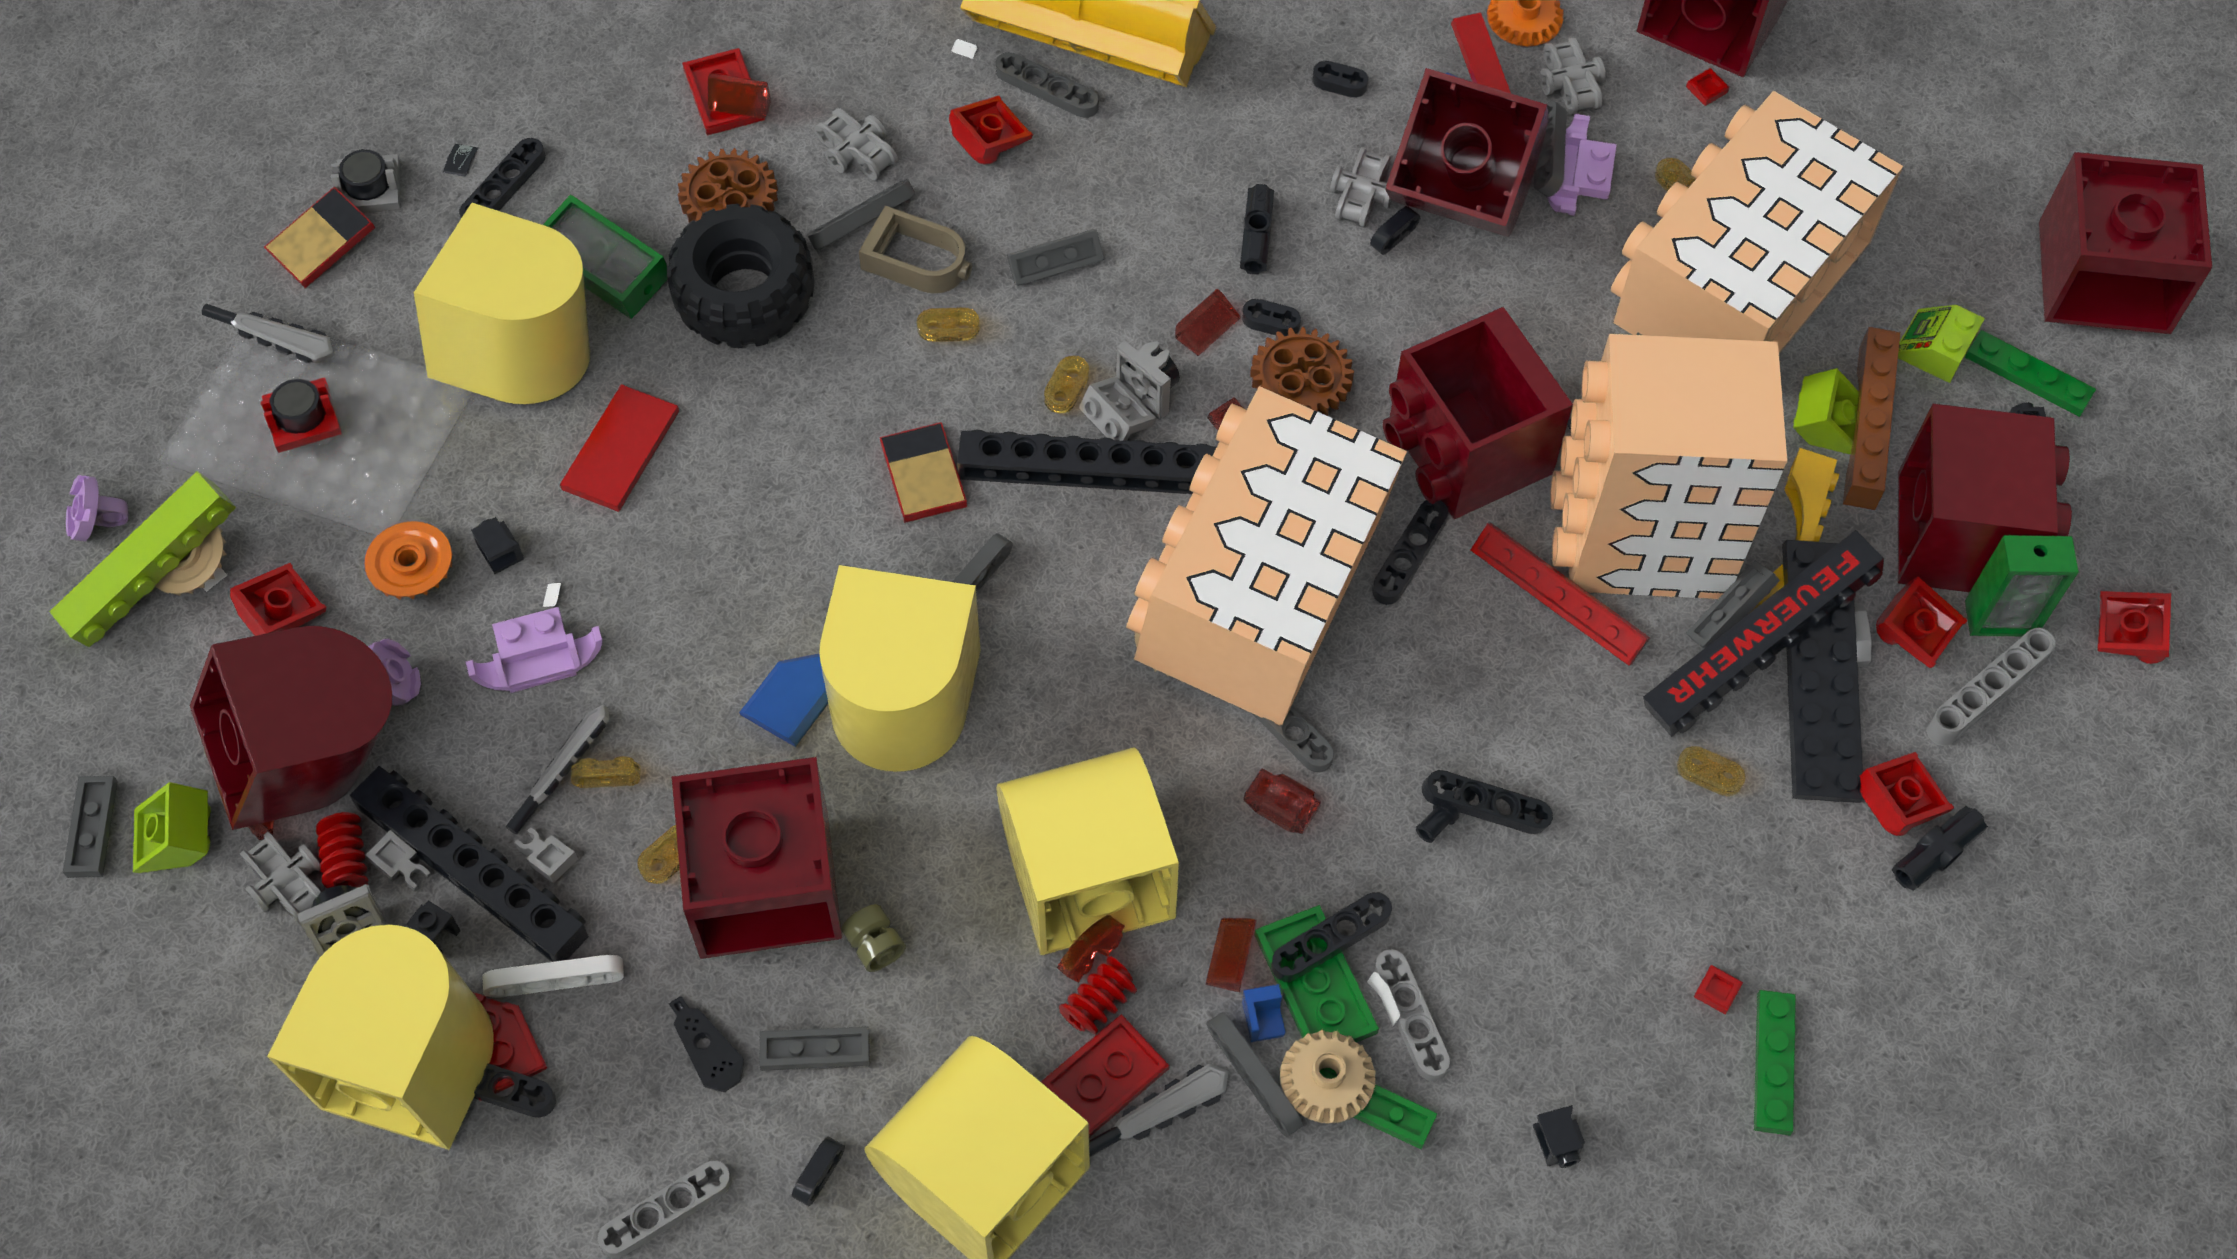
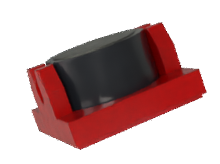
[260,377,342,453]

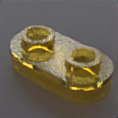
[1655,158,1696,192]
[917,308,980,342]
[1044,356,1089,413]
[1677,746,1745,796]
[571,756,641,788]
[638,825,680,884]

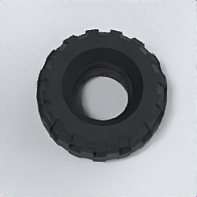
[667,204,814,348]

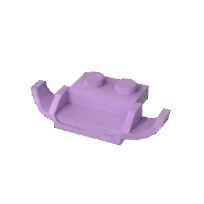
[1548,114,1617,216]
[466,607,602,693]

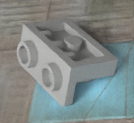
[1079,376,1156,441]

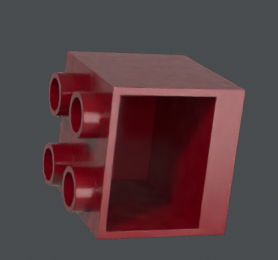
[2039,152,2212,334]
[1383,307,1573,520]
[1898,403,2072,592]
[672,757,842,959]

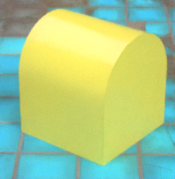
[414,203,590,404]
[820,565,981,772]
[997,747,1179,955]
[267,925,494,1150]
[865,1036,1090,1259]

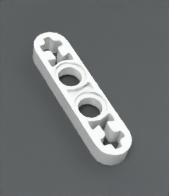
[483,955,624,998]

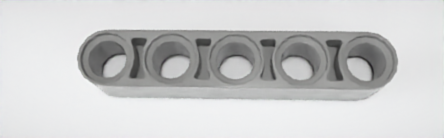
[1926,628,2056,746]

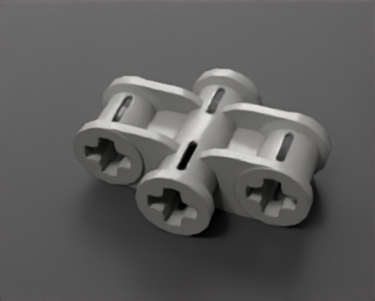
[1540,37,1606,115]
[814,108,898,180]
[1330,147,1392,228]
[239,832,321,925]

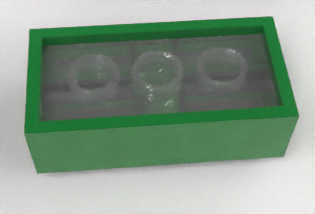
[543,194,668,319]
[1965,535,2079,637]

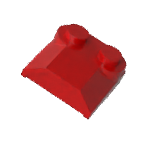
[949,95,1033,164]
[230,563,327,636]
[1876,576,1968,668]
[2098,591,2171,664]
[1860,752,1954,836]

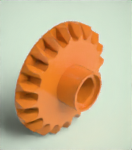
[1487,0,1563,46]
[364,521,453,600]

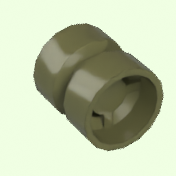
[841,904,906,972]

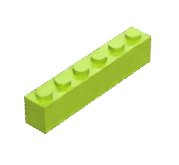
[49,471,236,647]

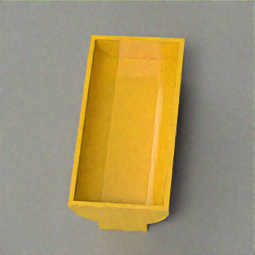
[960,0,1216,87]

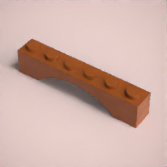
[1843,327,1900,510]

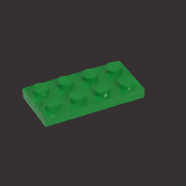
[1254,905,1379,1042]

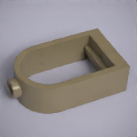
[859,205,972,293]

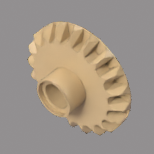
[155,526,226,596]
[1280,1029,1375,1123]

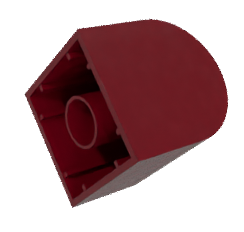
[1636,0,1788,78]
[1385,68,1548,237]
[190,626,392,830]

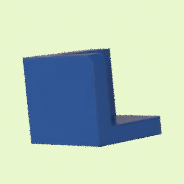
[1242,984,1285,1042]

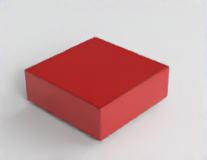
[1686,68,1730,106]
[1694,965,1743,1015]

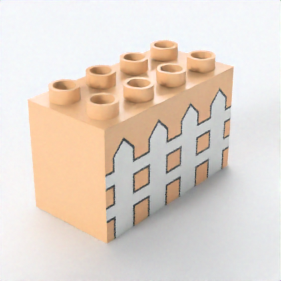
[1611,91,1903,354]
[1550,334,1787,599]
[1126,386,1407,726]

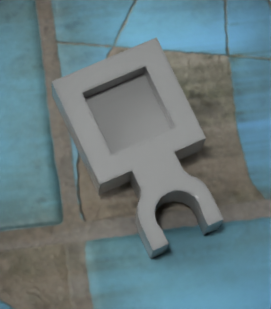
[514,827,578,883]
[365,830,431,892]

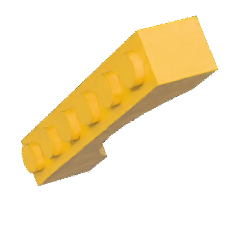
[1751,448,1839,612]

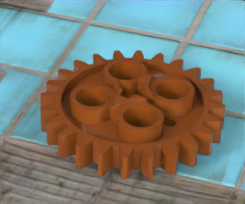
[678,148,778,223]
[1250,327,1354,416]

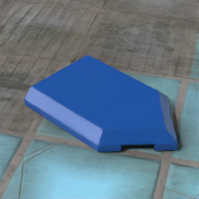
[739,653,828,747]

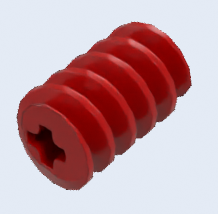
[316,812,368,888]
[1059,956,1137,1034]

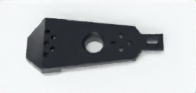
[669,996,744,1092]

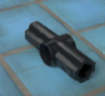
[1240,184,1274,275]
[1892,806,1988,891]

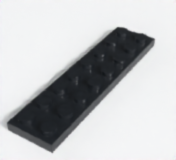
[1782,540,1864,803]

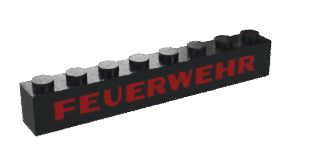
[1643,530,1884,737]

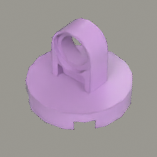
[66,475,128,541]
[368,639,421,706]

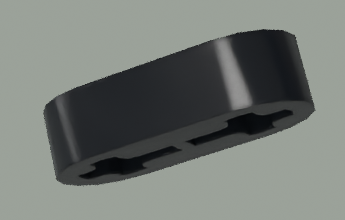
[1312,61,1368,98]
[1370,206,1420,255]
[1242,299,1301,336]
[792,1136,845,1206]

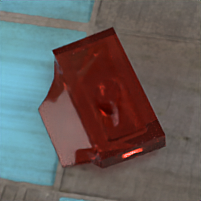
[1243,768,1321,834]

